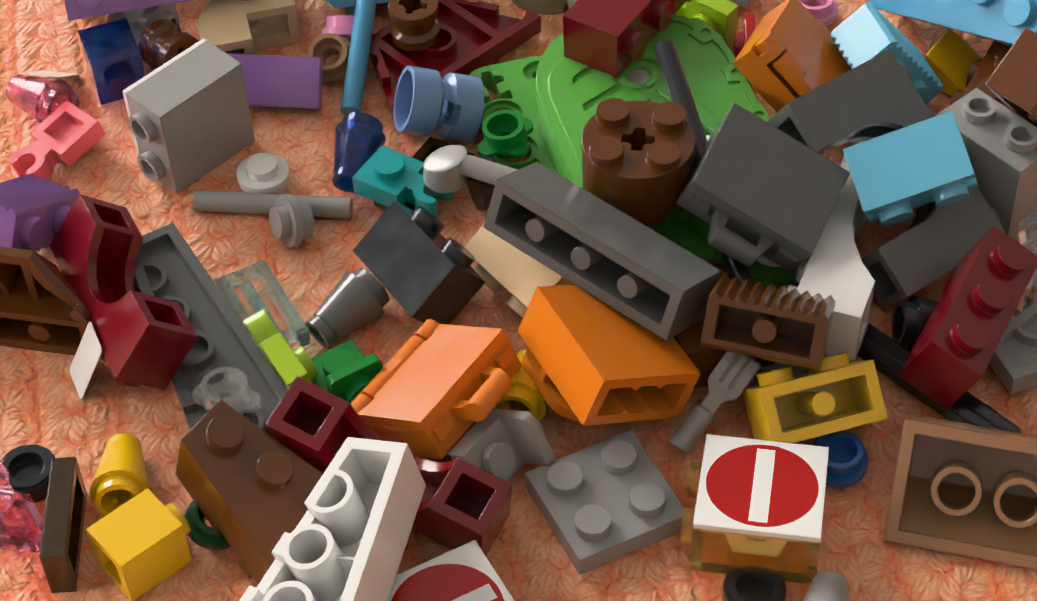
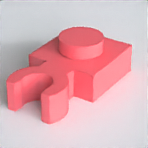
[8,100,106,181]

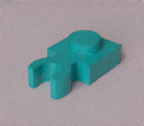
[352,145,454,217]

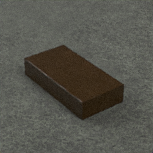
[39,457,87,593]

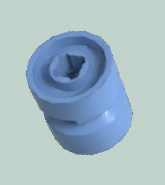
[393,65,484,143]

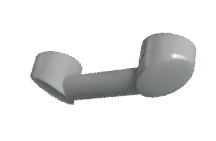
[423,145,518,193]

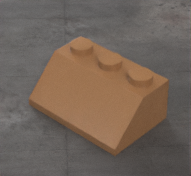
[884,413,1037,569]

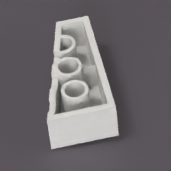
[239,437,426,601]

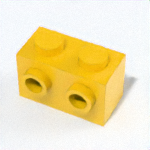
[742,352,888,443]

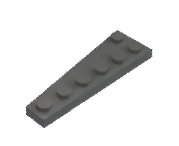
[135,223,288,432]

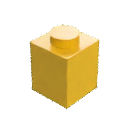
[86,488,192,601]

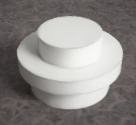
[236,153,290,194]

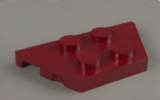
[369,0,541,120]

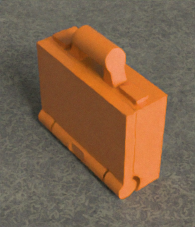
[733,0,852,113]
[350,319,522,460]

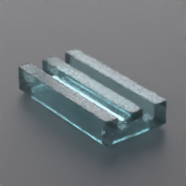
[214,260,311,347]

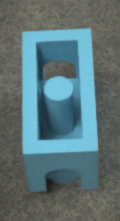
[843,111,978,226]

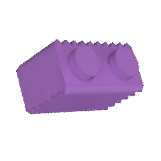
[0,173,80,252]

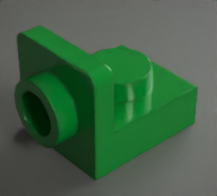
[311,339,383,403]

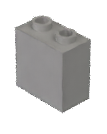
[936,88,1037,242]

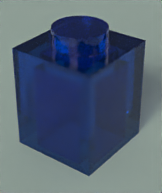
[78,18,146,105]

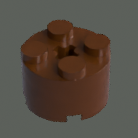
[581,98,695,227]

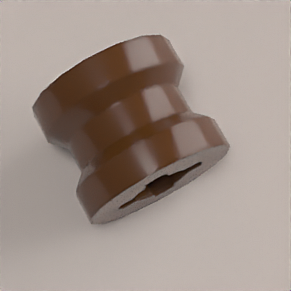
[388,0,441,51]
[138,19,199,68]

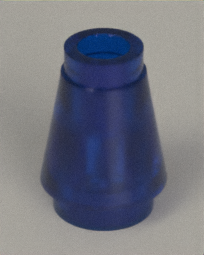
[332,112,386,193]

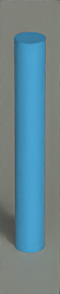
[340,0,377,116]

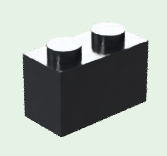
[352,200,485,325]

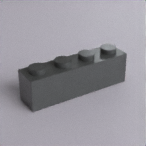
[483,162,721,341]

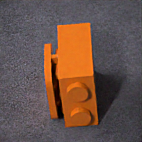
[518,285,701,426]

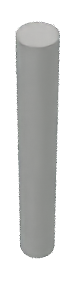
[193,190,353,219]

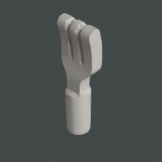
[669,351,762,455]

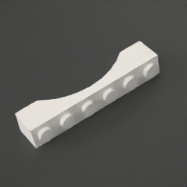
[787,141,875,361]

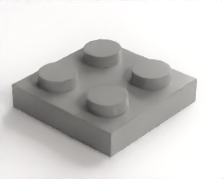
[525,429,689,575]

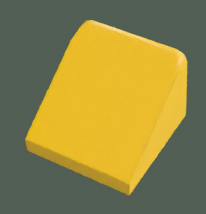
[925,29,983,96]

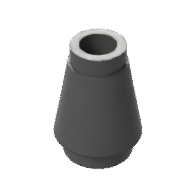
[305,268,390,348]

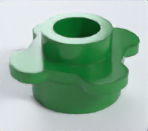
[477,110,534,159]

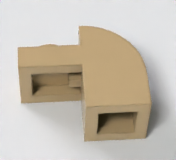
[198,0,301,54]

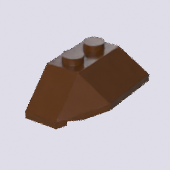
[0,246,91,356]

